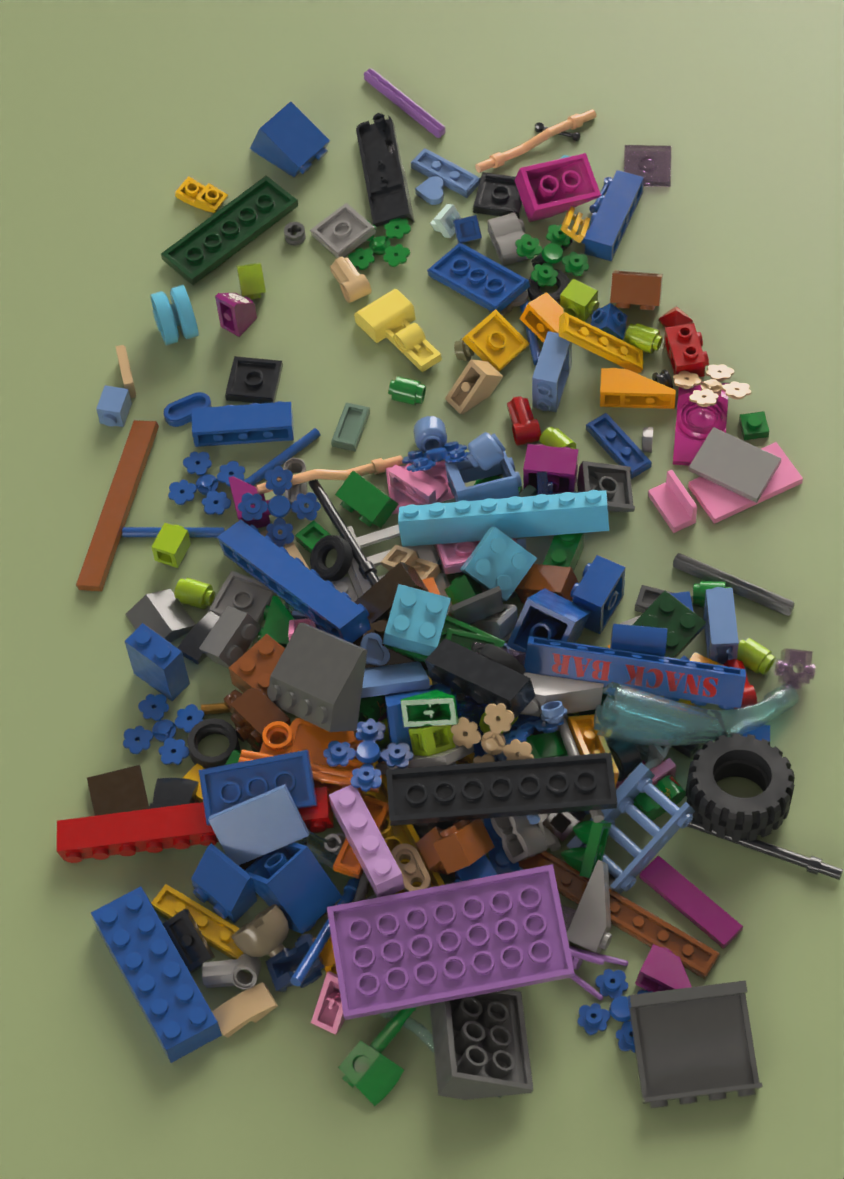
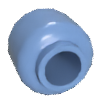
[413,416,447,453]
[467,432,506,470]

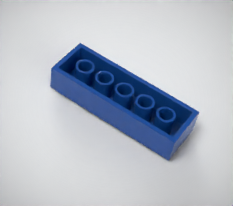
[91,886,222,1063]

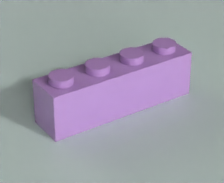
[329,785,405,898]

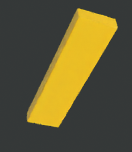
[559,312,643,374]
[151,884,244,959]

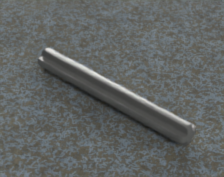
[673,553,795,616]

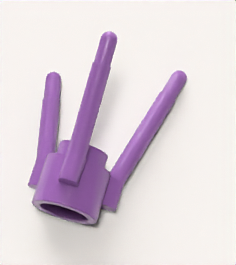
[569,945,628,1000]

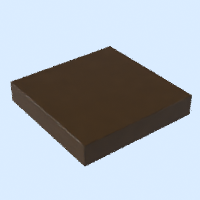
[87,765,149,816]

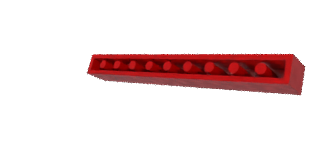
[56,786,334,863]

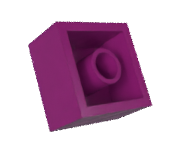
[523,444,579,495]

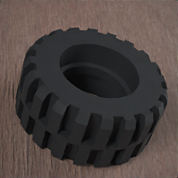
[685,733,795,841]

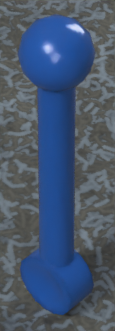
[589,177,611,213]

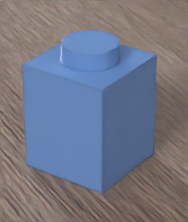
[96,385,132,427]

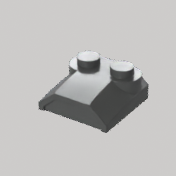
[577,461,635,512]

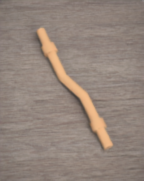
[475,109,596,173]
[256,455,403,495]

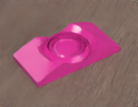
[673,382,729,466]

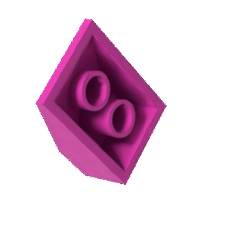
[514,153,601,222]

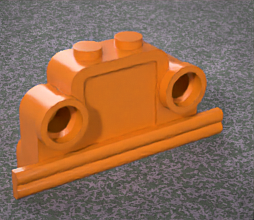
[238,718,382,799]

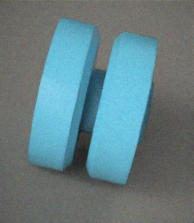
[150,285,199,346]

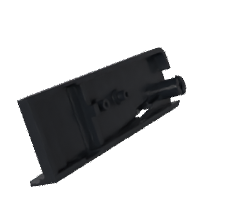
[356,113,415,227]

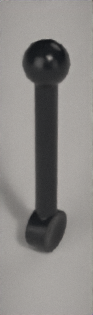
[535,122,581,141]

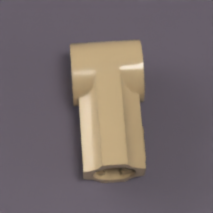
[330,257,372,303]

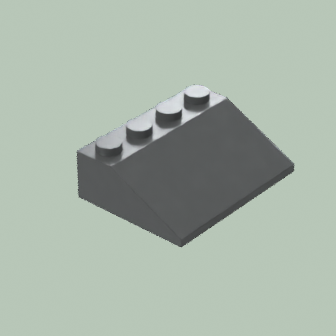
[267,623,367,732]
[430,990,534,1100]

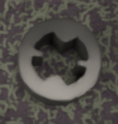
[284,222,306,246]

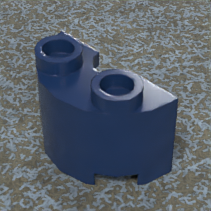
[265,934,325,992]

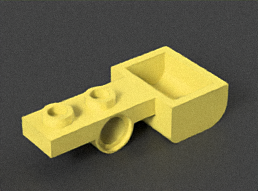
[354,289,442,372]

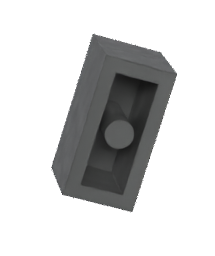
[199,606,262,668]

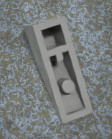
[520,672,604,717]
[567,860,612,954]

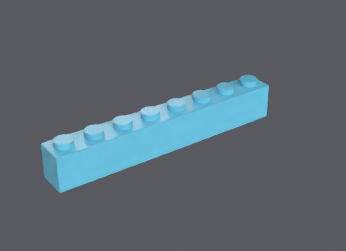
[398,490,609,547]

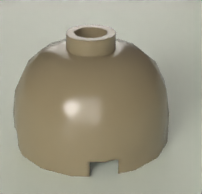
[232,904,289,958]

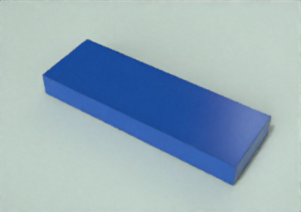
[586,413,652,479]

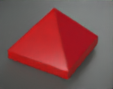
[658,306,693,328]

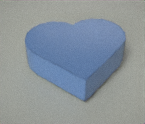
[415,176,444,205]
[360,633,390,666]

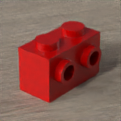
[664,323,709,377]

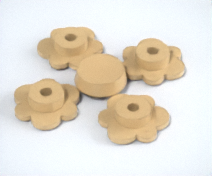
[673,364,751,407]
[451,703,534,763]

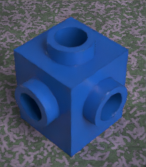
[591,303,627,340]

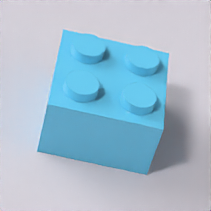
[460,527,537,601]
[383,584,451,656]

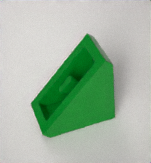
[400,690,459,727]

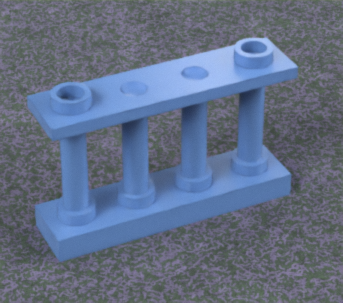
[566,763,695,894]

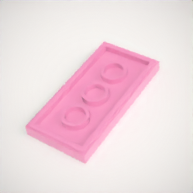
[688,442,803,524]

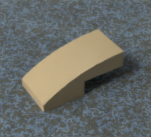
[380,544,441,580]
[212,982,278,1038]

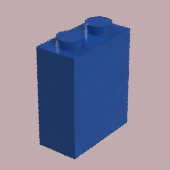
[124,623,190,701]

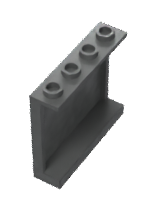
[627,980,763,1108]

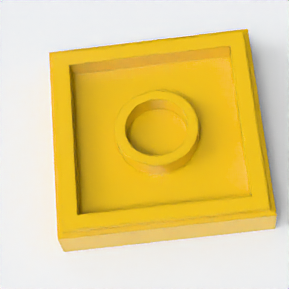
[462,309,530,372]

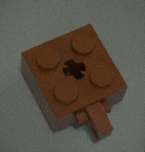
[224,688,291,753]

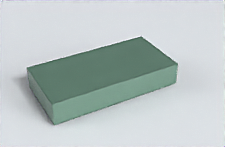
[331,402,370,452]

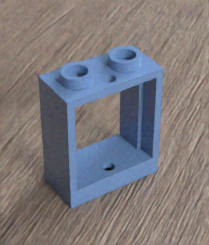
[532,331,572,413]
[445,451,522,502]
[703,587,739,664]

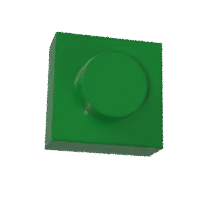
[739,411,769,440]
[295,520,331,554]

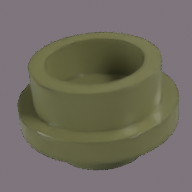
[454,337,474,362]

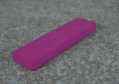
[639,855,743,949]

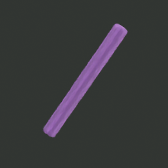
[363,68,446,138]

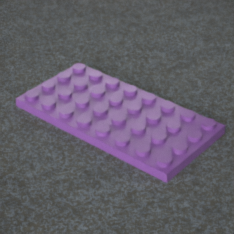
[327,864,575,1020]

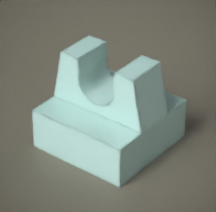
[430,204,461,238]

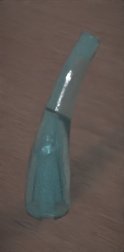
[594,682,799,746]

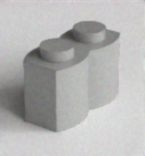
[488,213,528,266]
[491,816,547,864]

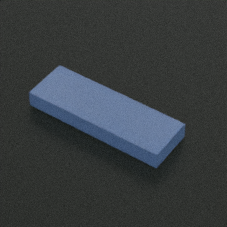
[411,148,481,198]

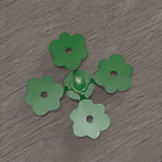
[348,218,411,270]
[515,224,589,287]

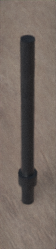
[309,479,380,586]
[687,818,843,880]

